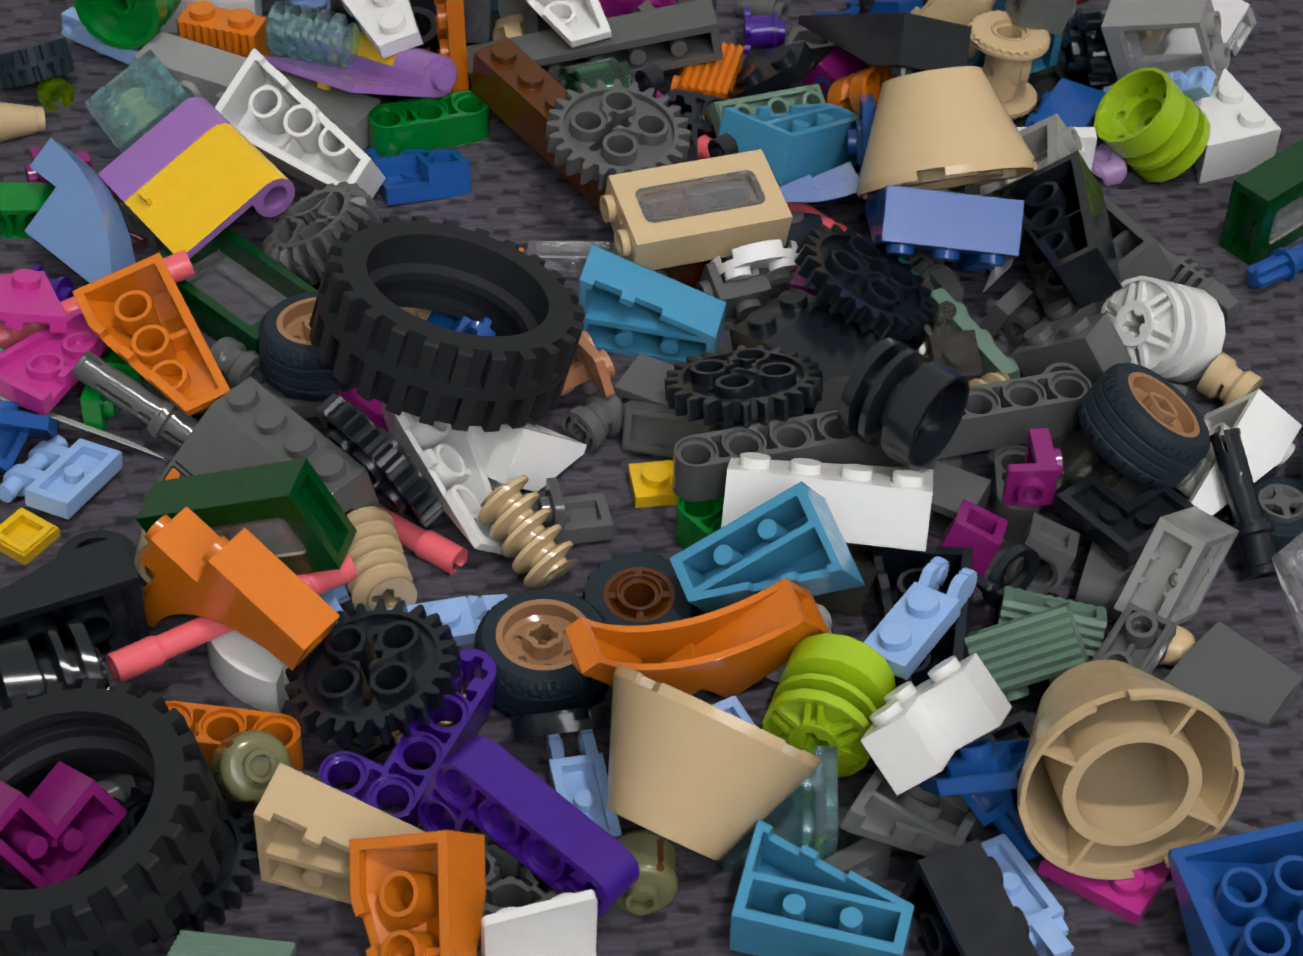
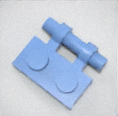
[0,435,123,520]

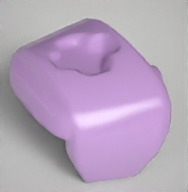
[1091,144,1127,186]

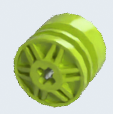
[1094,67,1210,182]
[762,633,896,777]

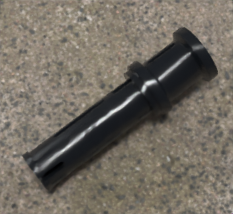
[1210,428,1286,582]

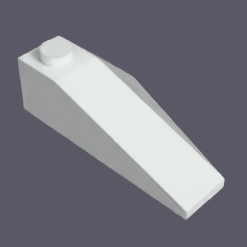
[525,0,612,48]
[1173,389,1302,516]
[381,402,505,555]
[469,423,587,492]

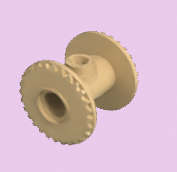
[968,10,1050,120]

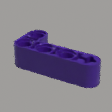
[319,649,497,827]
[418,735,640,916]

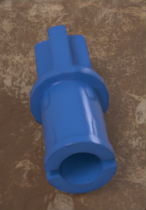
[1245,240,1303,289]

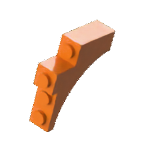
[140,506,340,670]
[564,577,829,698]

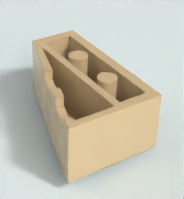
[253,763,425,904]

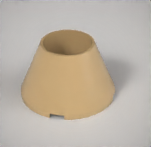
[856,66,1037,199]
[1017,660,1244,880]
[606,664,821,861]

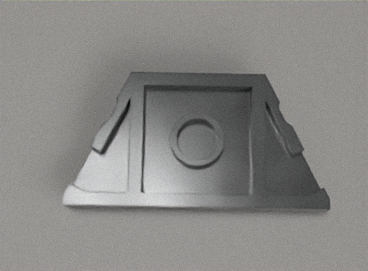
[840,767,977,857]

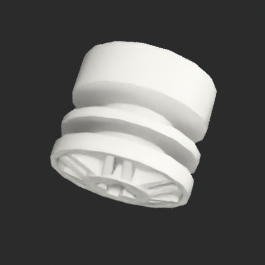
[1100,275,1226,383]

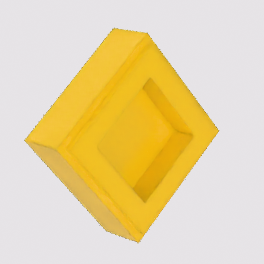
[0,507,60,566]

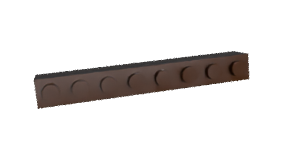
[471,37,728,289]

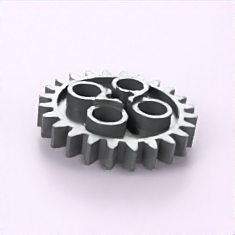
[545,79,691,191]

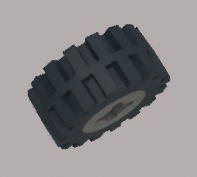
[0,37,75,90]

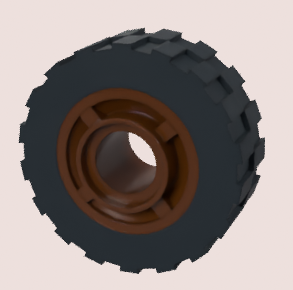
[583,551,696,626]

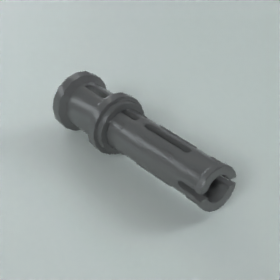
[71,350,199,449]

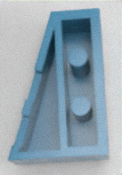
[718,103,860,187]
[579,245,726,363]
[670,481,865,613]
[729,819,914,956]

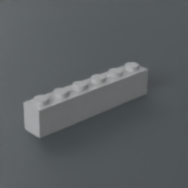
[134,31,380,151]

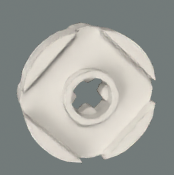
[709,239,798,286]

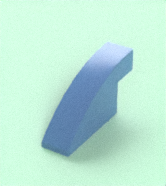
[25,137,136,283]

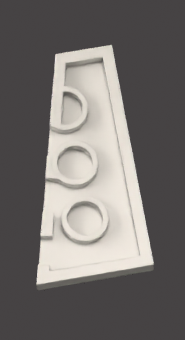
[340,0,423,58]

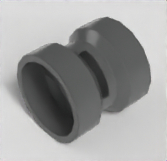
[210,337,268,388]
[561,390,624,454]

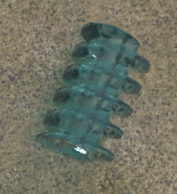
[266,1,360,68]

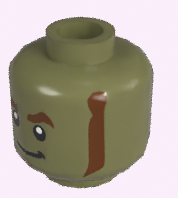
[211,730,291,804]
[614,830,678,915]

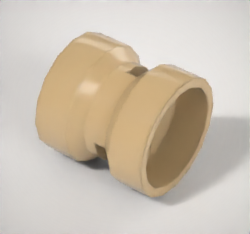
[1197,352,1263,406]

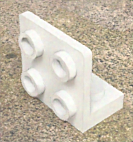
[481,890,598,956]

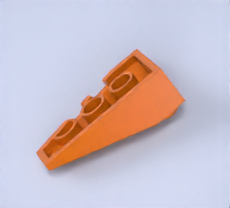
[72,252,230,417]
[349,830,486,956]

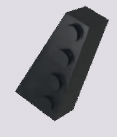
[998,150,1123,309]
[871,546,974,688]
[899,839,1039,956]

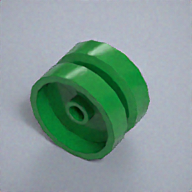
[73,0,181,49]

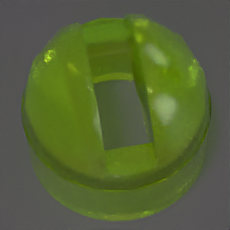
[37,76,75,112]

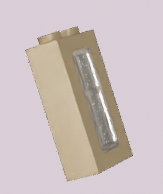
[600,149,793,271]

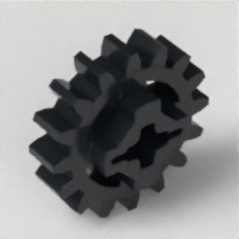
[1060,7,1114,91]

